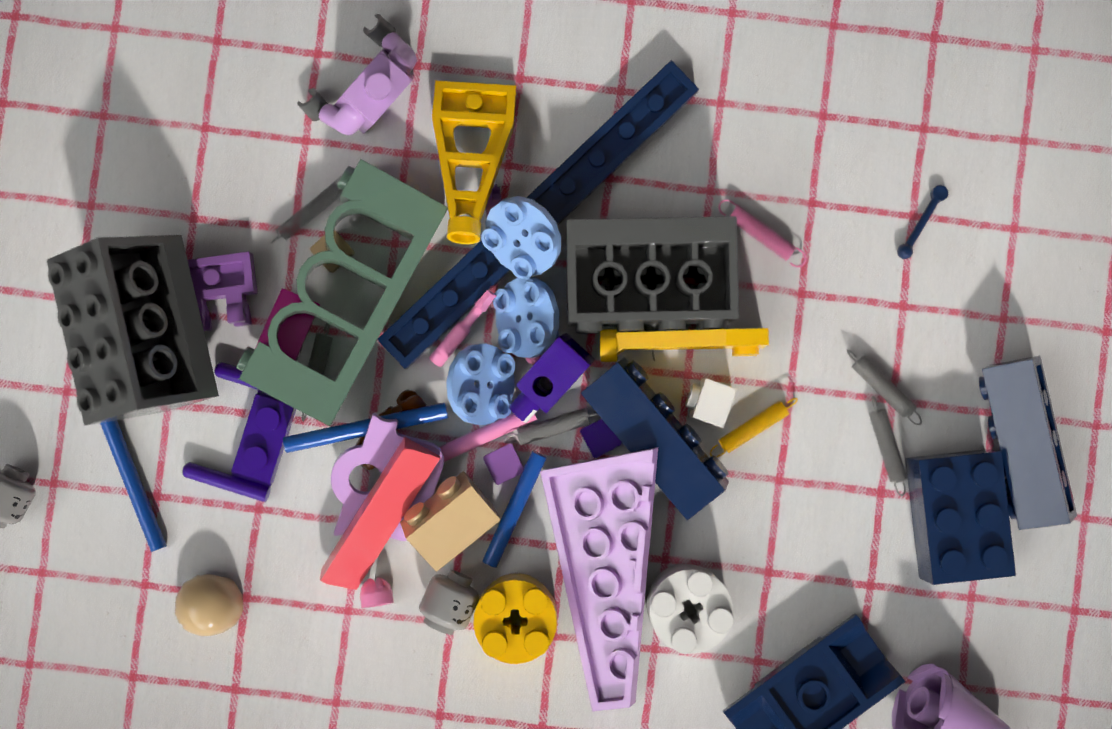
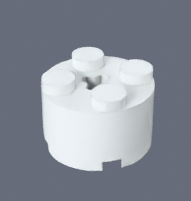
[646,563,733,654]

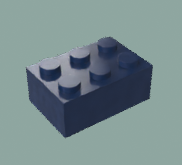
[905,449,1016,585]

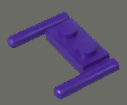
[182,362,296,502]

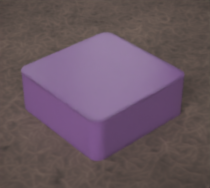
[483,443,524,485]

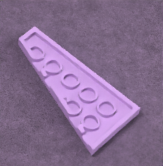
[540,447,658,711]

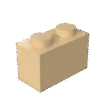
[400,471,501,572]

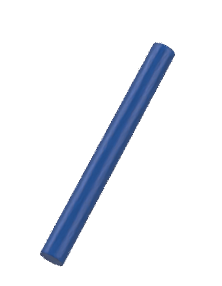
[283,402,448,453]
[100,420,167,552]

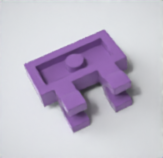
[188,251,258,331]

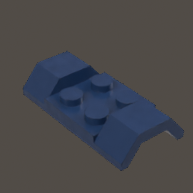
[723,614,905,729]

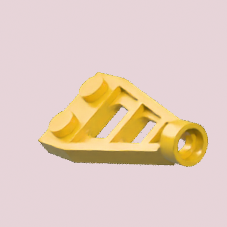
[432,80,516,244]
[600,328,769,362]

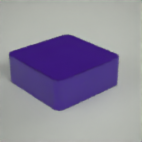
[580,418,622,458]

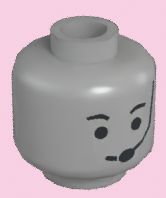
[0,464,36,528]
[419,570,479,635]

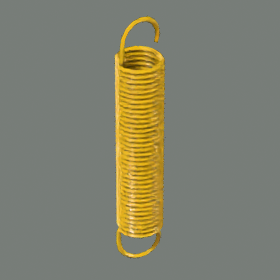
[710,398,798,457]

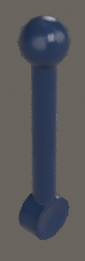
[897,185,948,259]

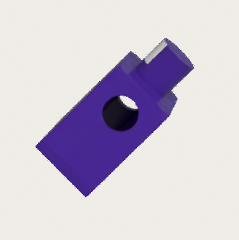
[509,332,595,423]

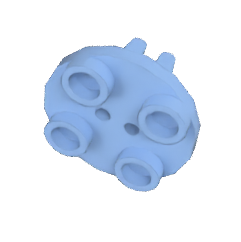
[481,196,562,280]
[493,277,559,358]
[446,343,515,426]

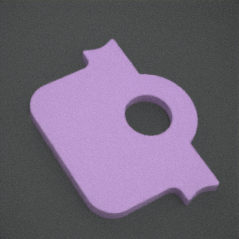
[331,413,444,541]

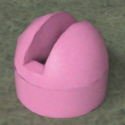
[360,577,394,608]

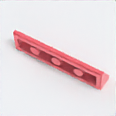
[320,437,440,590]

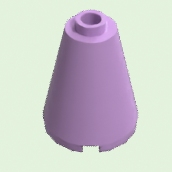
[892,664,1010,729]

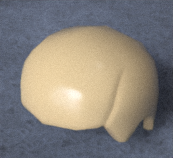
[175,574,243,636]

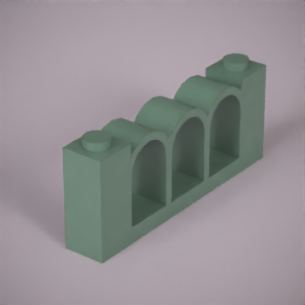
[236,159,448,426]

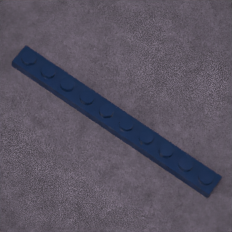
[377,60,699,369]

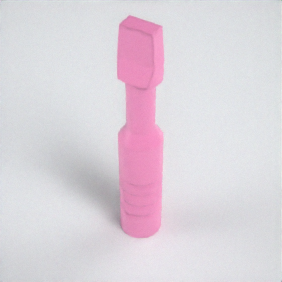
[429,290,496,367]

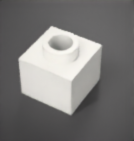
[685,378,737,428]

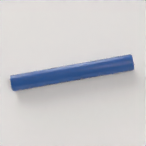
[482,451,547,568]

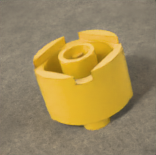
[473,573,557,664]

